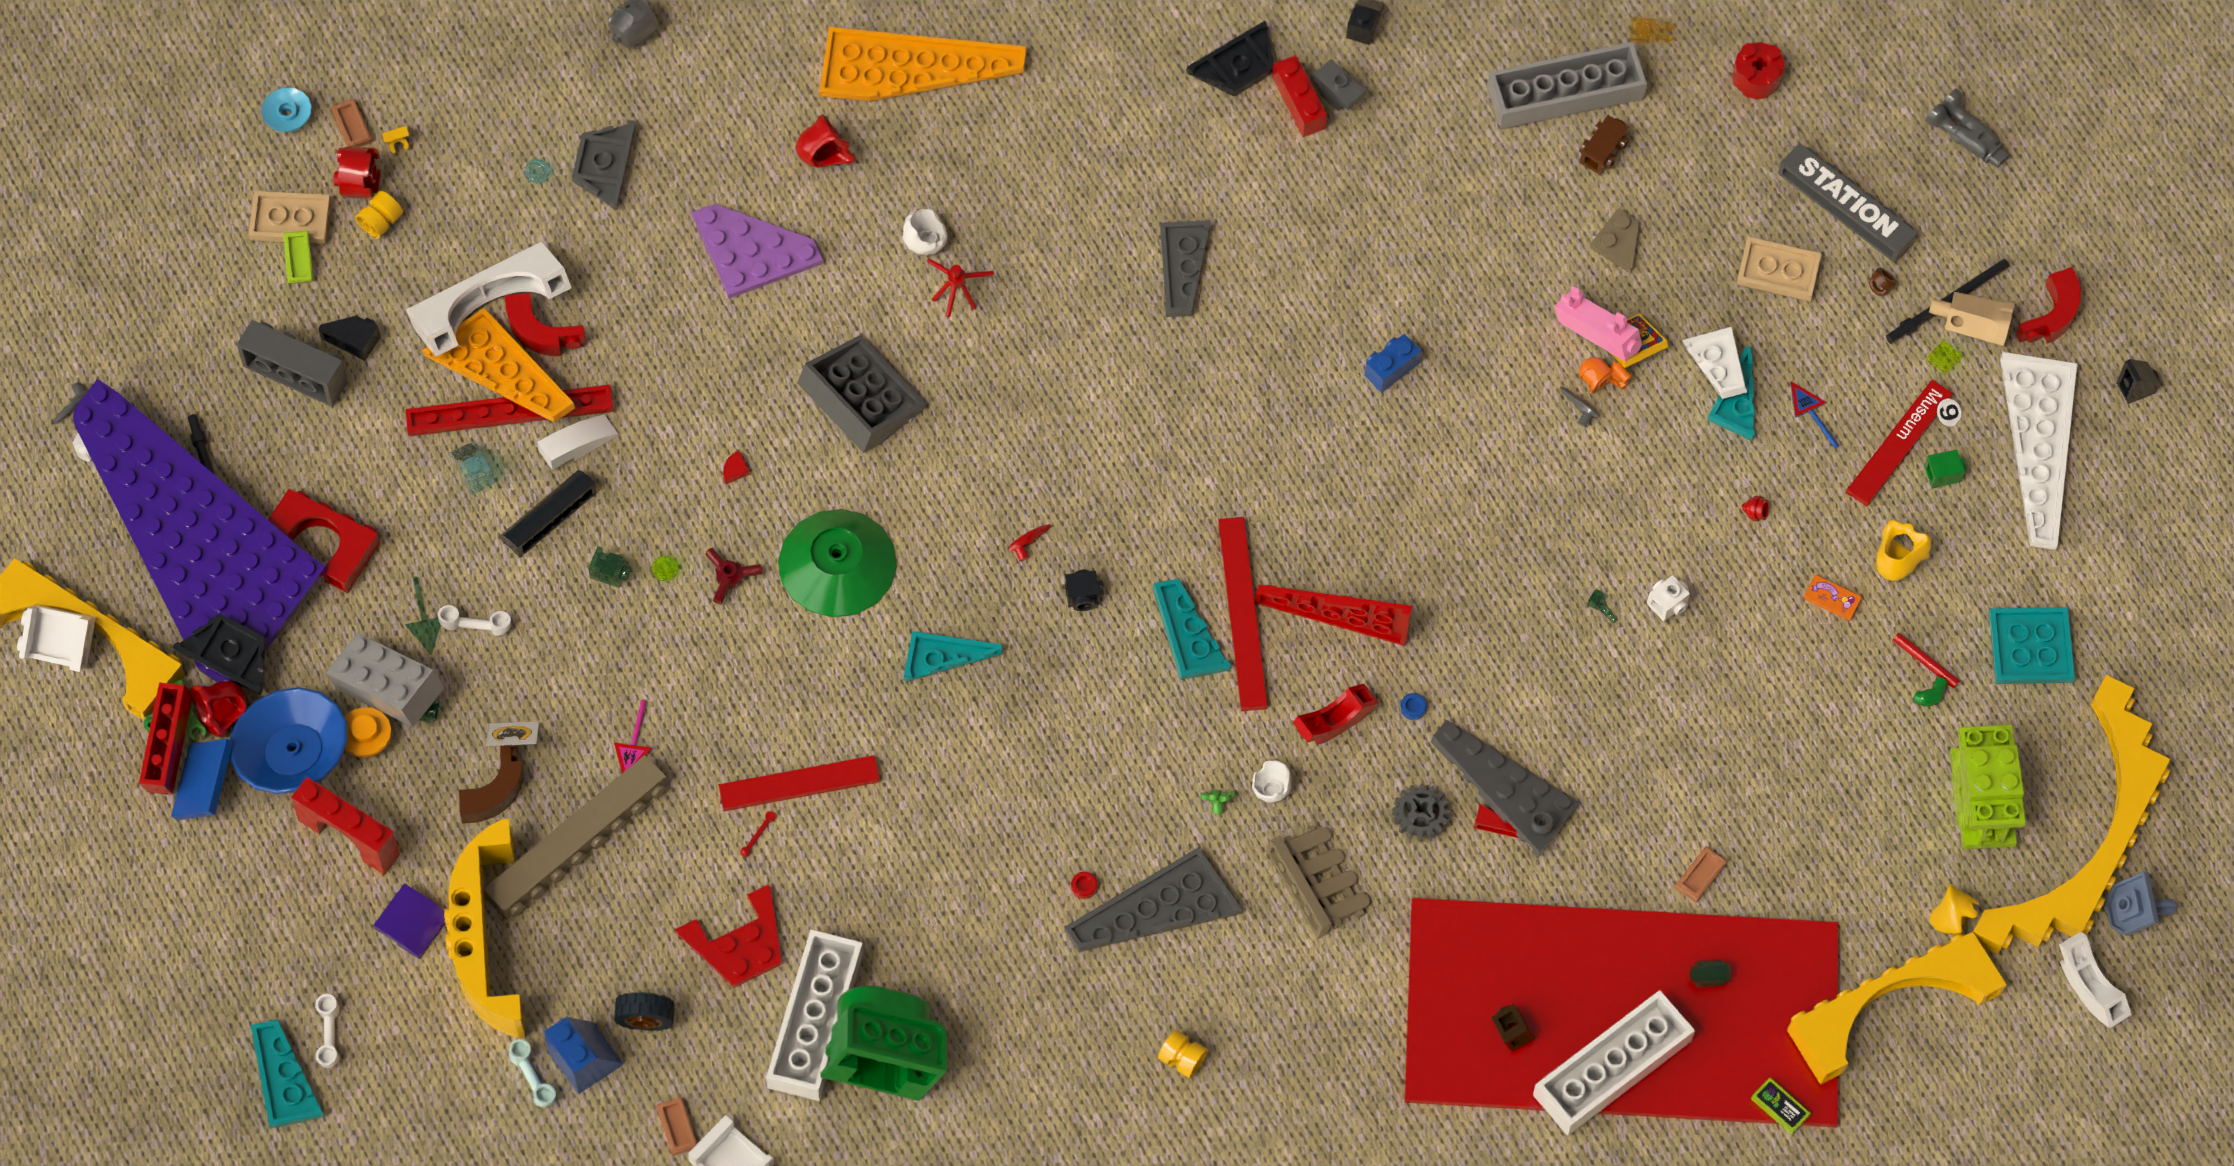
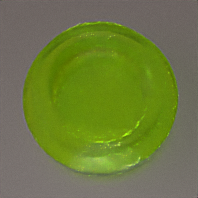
[652,556,678,581]

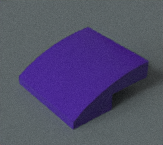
[373,883,446,959]

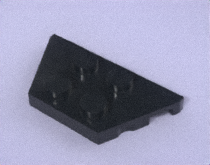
[1186,21,1274,96]
[172,613,266,695]

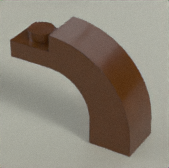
[459,745,524,824]

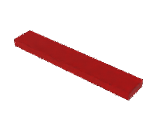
[718,755,880,812]

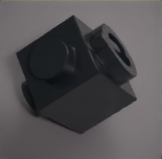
[1065,569,1104,611]

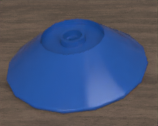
[230,687,347,794]

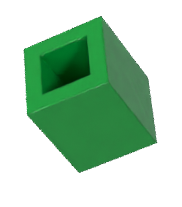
[1924,449,1967,489]

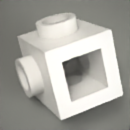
[1647,575,1690,622]

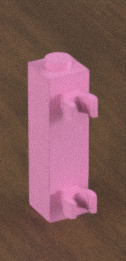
[1554,286,1643,362]

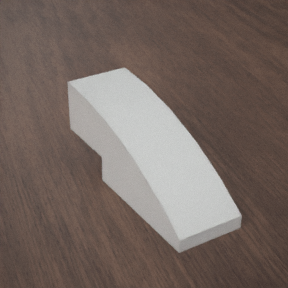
[537,415,618,470]

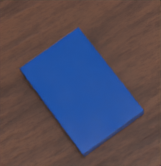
[171,739,233,820]

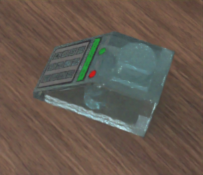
[449,442,494,495]

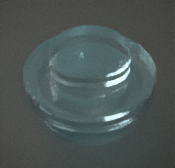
[524,159,550,183]

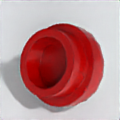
[1741,496,1769,522]

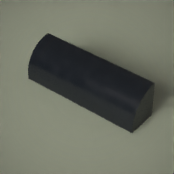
[499,470,597,558]

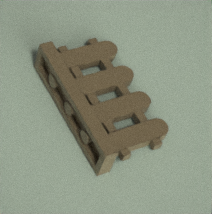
[1266,825,1370,939]

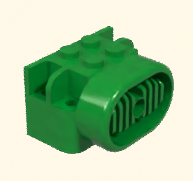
[820,985,947,1101]

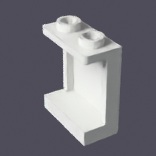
[17,604,96,672]
[688,1115,774,1166]

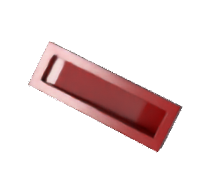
[1474,803,1518,838]

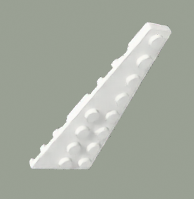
[2000,352,2077,550]

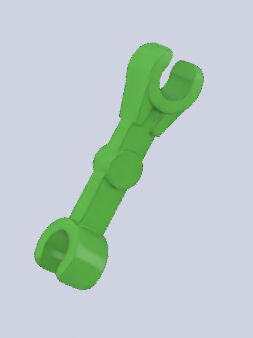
[172,679,207,743]

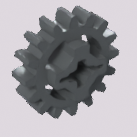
[1392,784,1450,841]

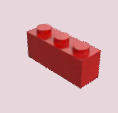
[1272,55,1327,137]

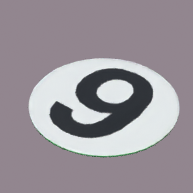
[1937,399,1961,426]

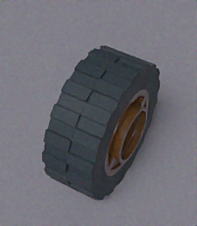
[614,992,675,1031]

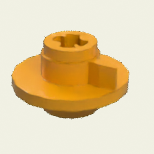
[345,707,392,758]

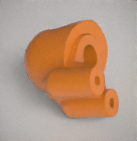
[1578,357,1632,394]

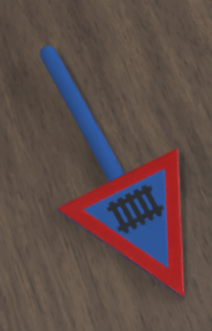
[1790,381,1838,448]

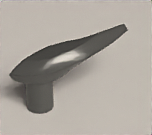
[53,382,88,423]
[1560,387,1598,428]

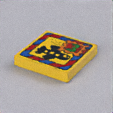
[1609,313,1668,368]

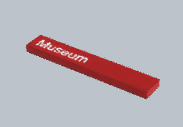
[1846,380,1953,506]

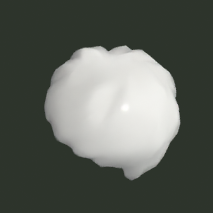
[902,208,948,256]

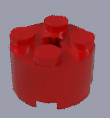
[1732,42,1785,99]
[333,147,381,198]

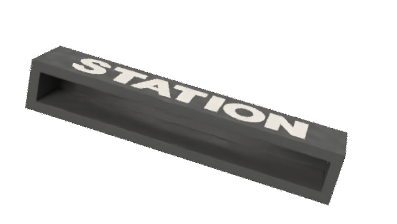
[1778,143,1917,263]

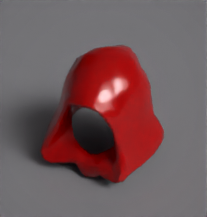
[795,114,856,168]
[190,681,247,737]

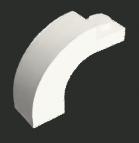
[2059,932,2132,1028]

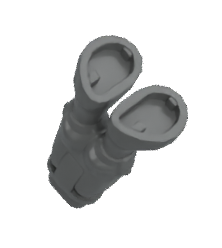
[1925,88,2010,168]

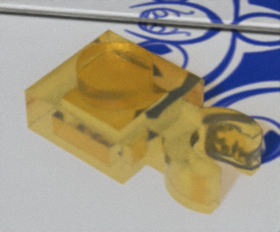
[1630,17,1673,44]

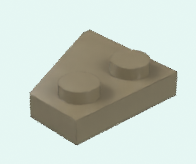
[1590,208,1639,273]

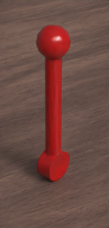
[740,811,776,857]

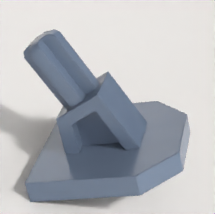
[2105,872,2177,936]

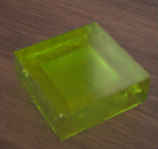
[1926,340,1963,376]

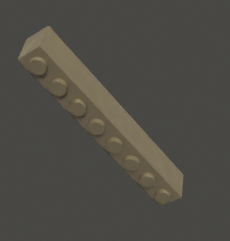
[483,755,667,920]

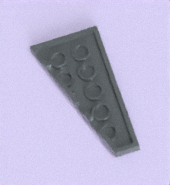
[1431,720,1579,859]

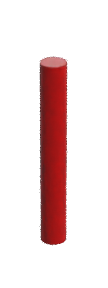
[1892,633,1960,689]

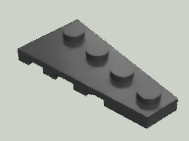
[1160,220,1210,317]

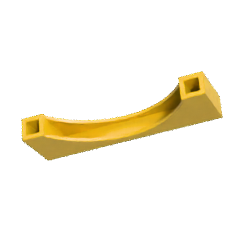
[0,558,185,720]
[1787,932,2007,1084]

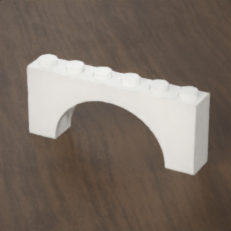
[406,242,572,357]

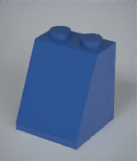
[544,1017,624,1095]

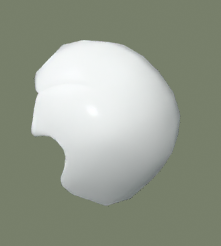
[1252,760,1292,803]

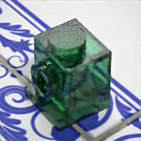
[588,546,631,588]

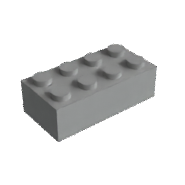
[326,633,445,727]

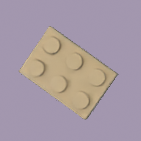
[248,191,331,244]
[1736,236,1822,301]

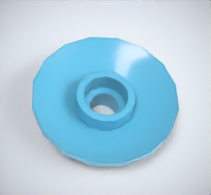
[261,88,312,132]

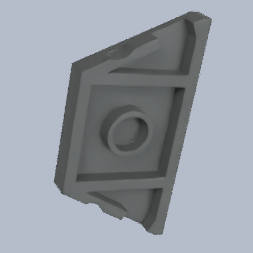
[572,120,636,209]

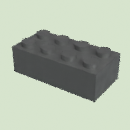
[237,320,348,407]

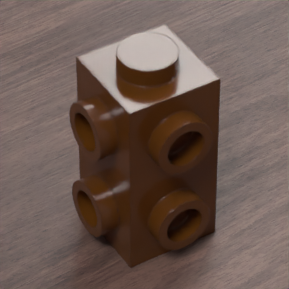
[1579,115,1630,175]

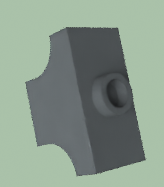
[1313,59,1366,111]

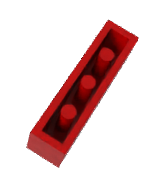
[139,682,192,795]

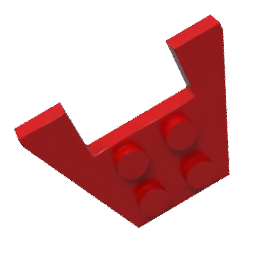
[675,884,782,988]

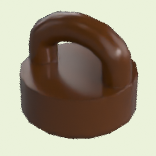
[1869,268,1897,296]

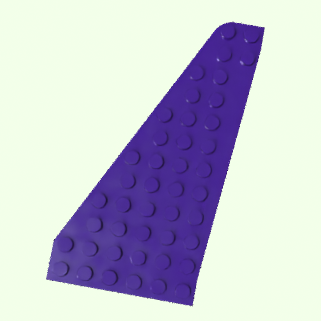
[73,379,328,685]

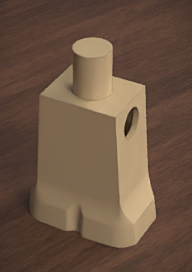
[1929,292,2015,347]

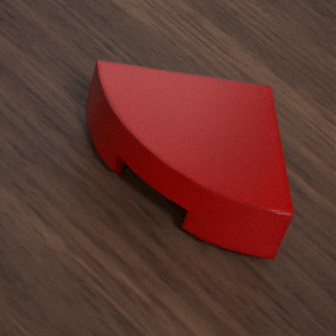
[723,450,749,484]

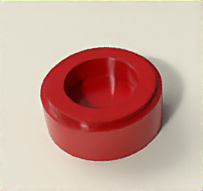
[1071,872,1098,899]

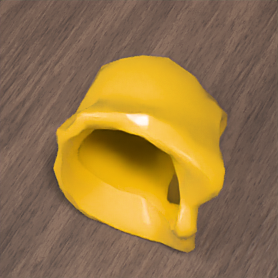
[1875,520,1932,581]

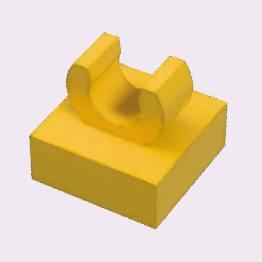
[381,126,409,153]

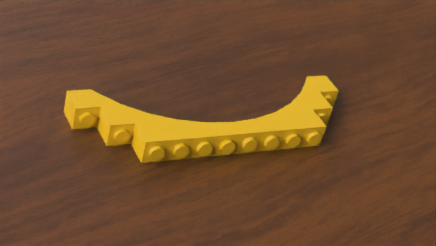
[1973,675,2171,955]

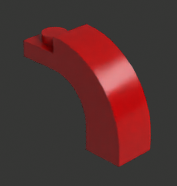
[2016,267,2081,344]
[505,293,586,356]

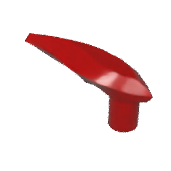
[1008,524,1051,562]

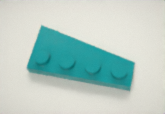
[1152,579,1232,680]
[250,1019,324,1129]

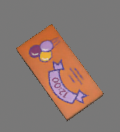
[1803,575,1862,621]

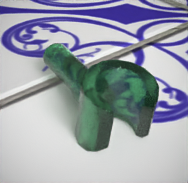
[1588,589,1618,624]

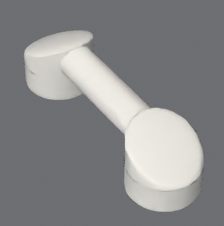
[438,605,511,636]
[315,994,340,1068]

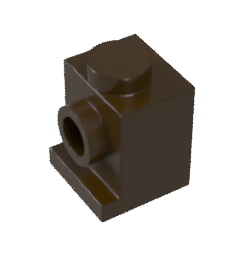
[1491,1004,1535,1052]

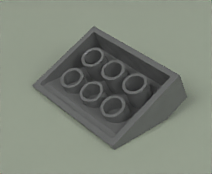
[797,335,926,453]

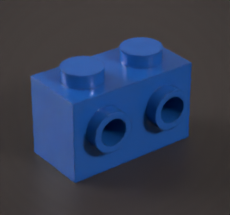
[1365,333,1421,393]

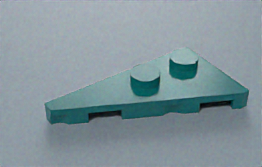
[1707,345,1755,441]
[904,631,1002,681]

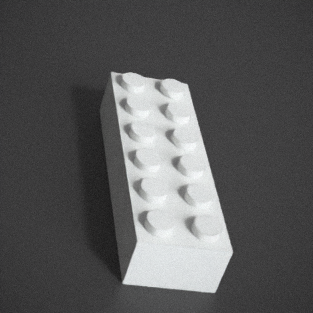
[766,930,863,1101]
[1533,990,1695,1136]

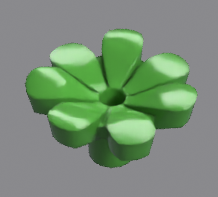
[1200,790,1235,814]

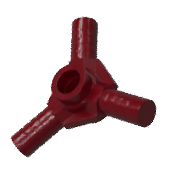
[705,548,762,605]

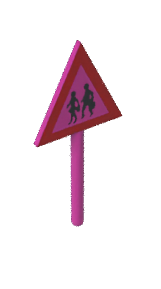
[614,699,652,773]

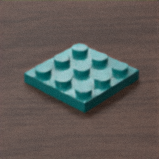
[1988,607,2075,684]

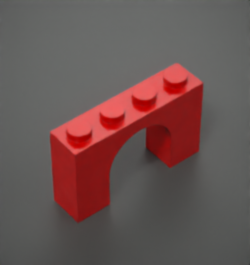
[268,489,380,593]
[291,777,400,875]

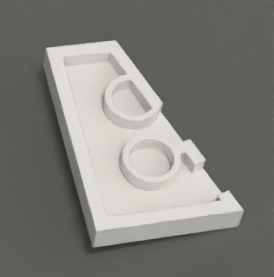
[1682,327,1747,399]

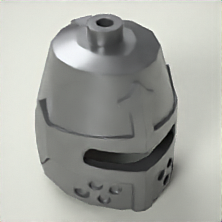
[608,0,659,49]

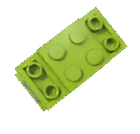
[1949,725,2026,850]

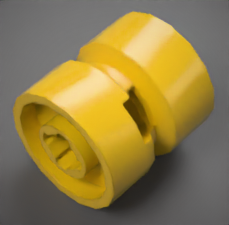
[355,191,403,239]
[1158,1029,1208,1079]

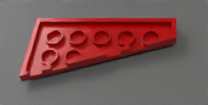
[1255,584,1413,646]

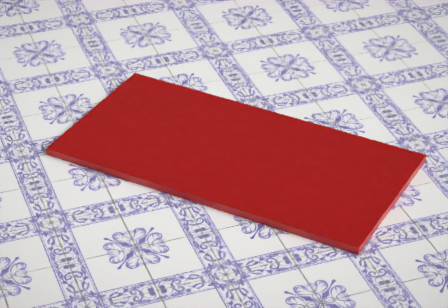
[1404,898,1838,1128]

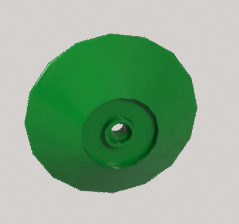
[778,509,897,618]

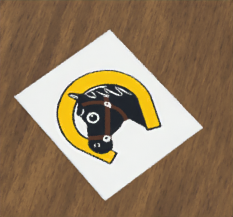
[486,722,539,746]

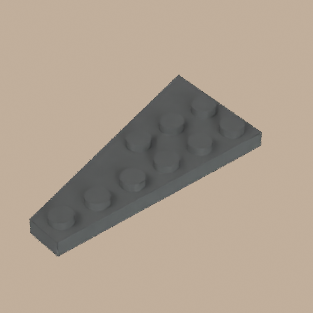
[1064,847,1242,952]

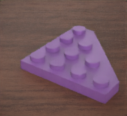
[691,204,823,299]

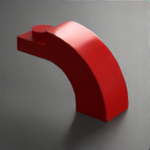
[1292,683,1379,745]

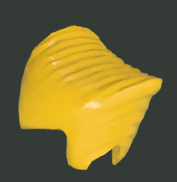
[1929,883,1979,936]

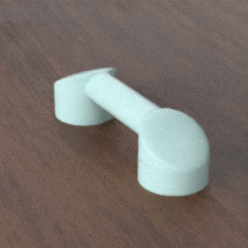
[509,1039,556,1107]

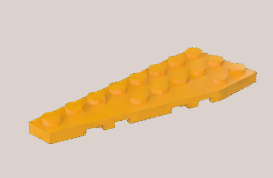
[819,27,1026,101]

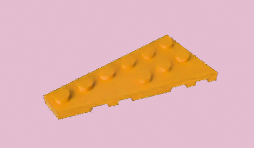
[422,308,575,423]

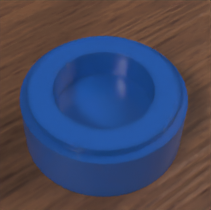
[1400,693,1427,720]

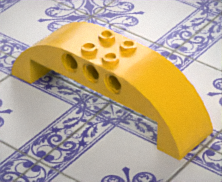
[444,819,525,1038]

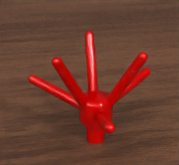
[927,258,994,318]

